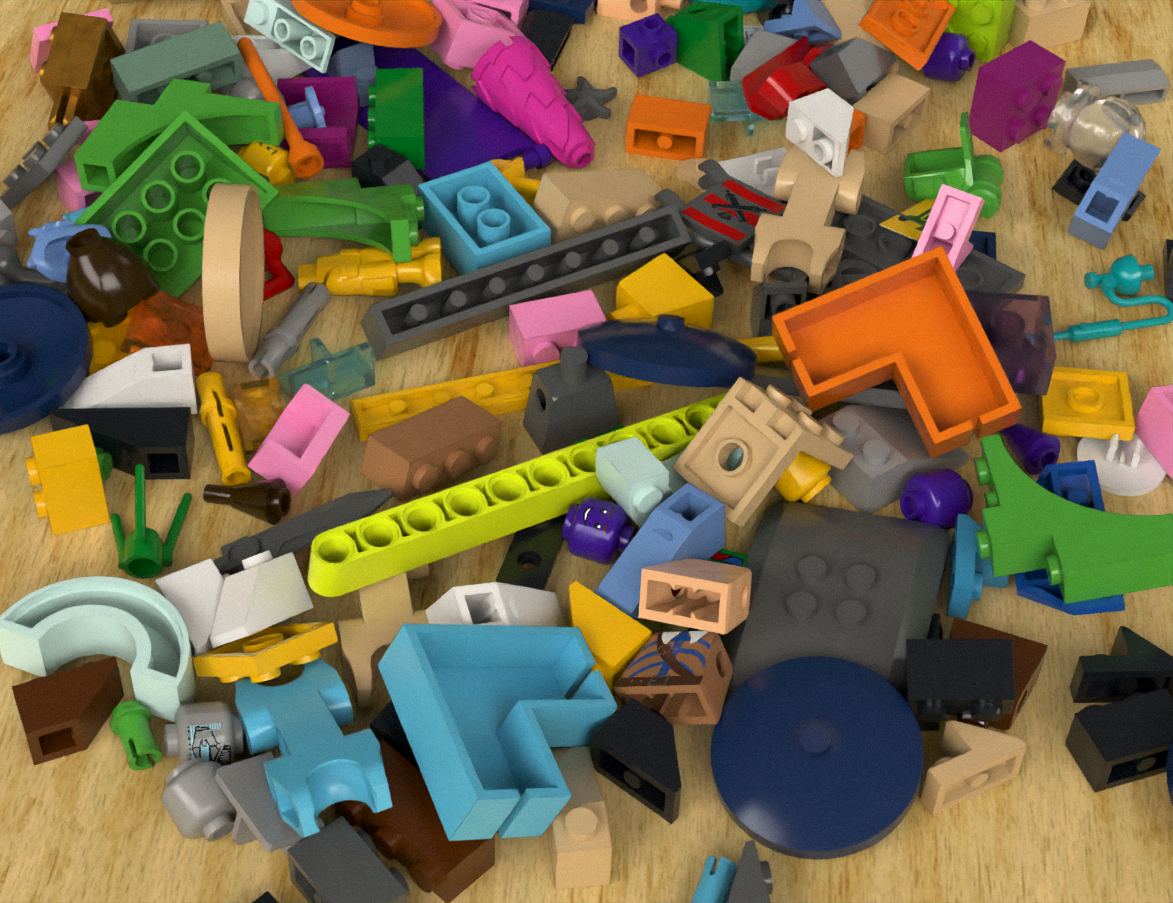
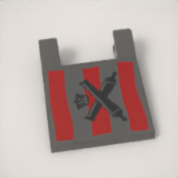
[654,159,787,253]

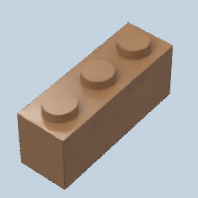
[361,396,503,502]

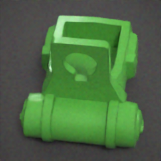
[903,112,1004,219]

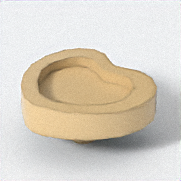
[676,158,708,190]

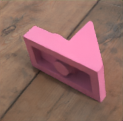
[912,184,985,272]

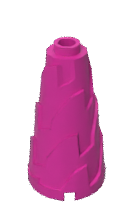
[471,36,596,169]

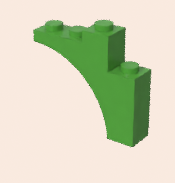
[74,78,285,193]
[262,178,425,263]
[974,434,1173,604]

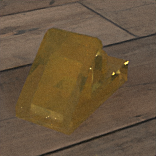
[230,377,283,455]

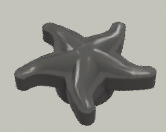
[564,76,617,121]

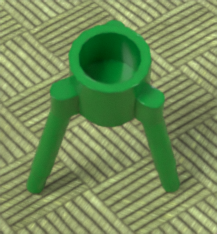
[110,464,192,579]

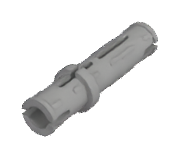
[248,282,331,382]

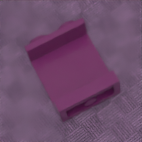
[277,76,360,169]

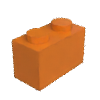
[625,94,712,161]

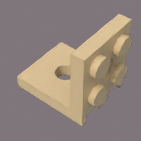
[672,377,854,527]

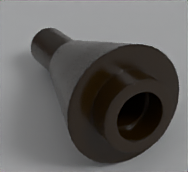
[203,478,291,525]

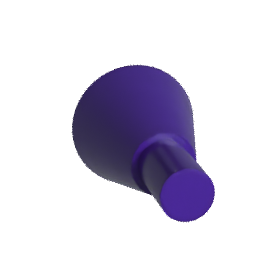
[998,423,1061,475]

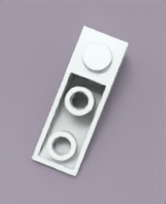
[58,344,198,414]
[425,582,566,627]

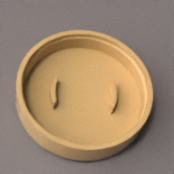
[202,183,265,363]

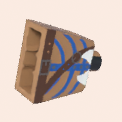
[614,628,733,725]

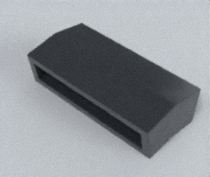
[520,10,574,72]

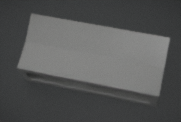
[1063,59,1171,112]

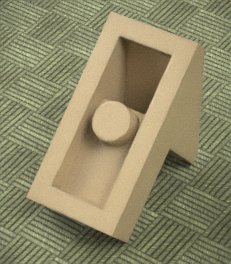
[920,720,1027,816]

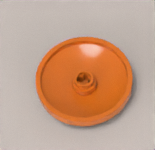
[290,0,442,48]

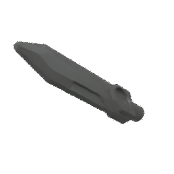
[213,489,394,575]

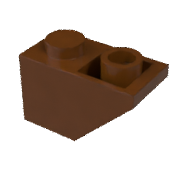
[12,656,124,766]

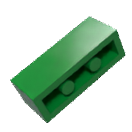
[368,68,425,169]

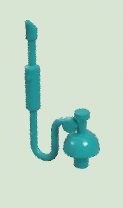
[1018,254,1173,347]

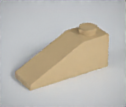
[547,745,612,890]

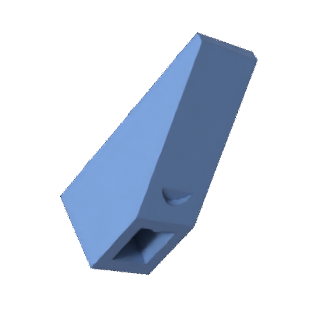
[1067,132,1161,251]
[594,483,725,620]

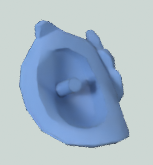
[26,220,111,283]

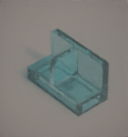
[707,81,783,137]
[275,337,375,404]

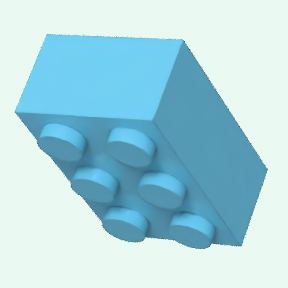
[418,161,551,275]

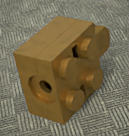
[40,12,125,142]

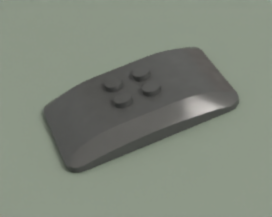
[721,501,950,707]

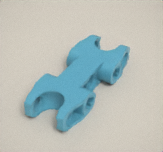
[234,658,393,838]

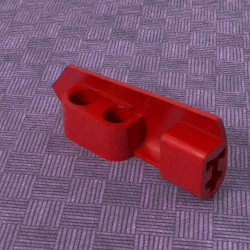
[741,36,834,121]

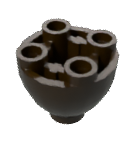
[65,228,160,328]

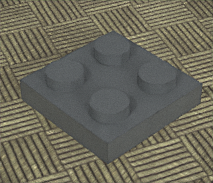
[0,116,88,210]

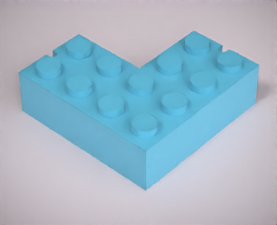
[378,623,618,841]

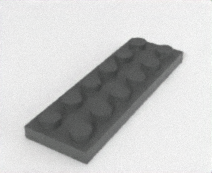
[781,195,1026,327]

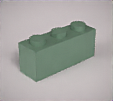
[110,21,243,105]

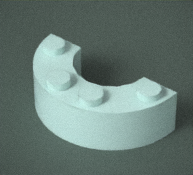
[595,413,744,528]
[0,576,196,722]

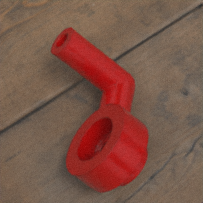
[263,227,295,301]

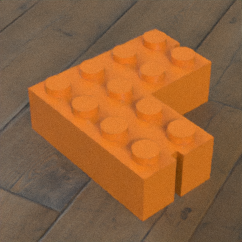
[771,246,1022,459]

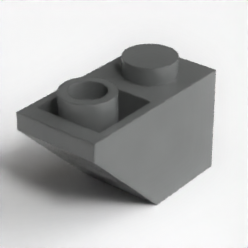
[809,37,897,104]
[750,281,808,337]

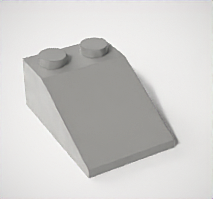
[818,405,970,514]

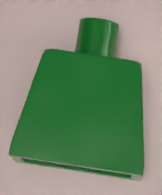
[665,1,744,86]

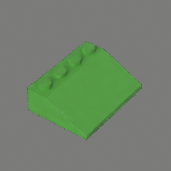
[74,110,280,315]

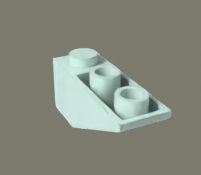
[244,0,336,73]

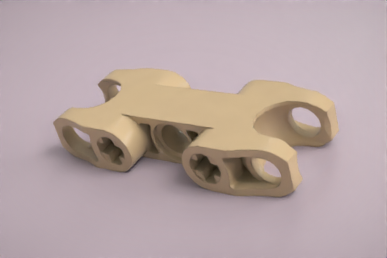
[750,144,866,294]
[337,499,429,708]

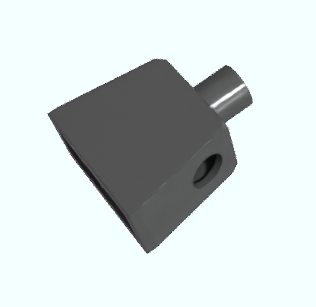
[523,346,619,455]

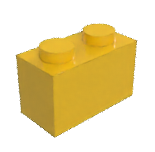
[25,424,110,536]

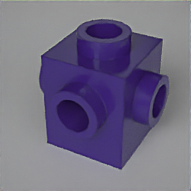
[619,13,679,78]

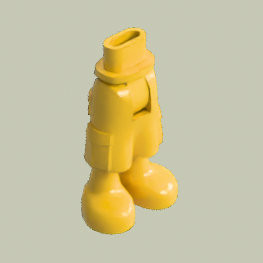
[298,236,445,297]

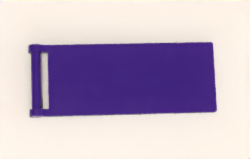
[300,36,552,182]

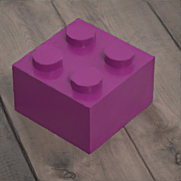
[969,40,1066,152]

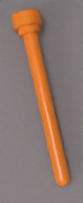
[237,37,324,179]

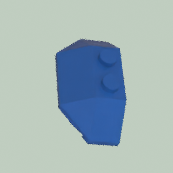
[1014,460,1125,615]

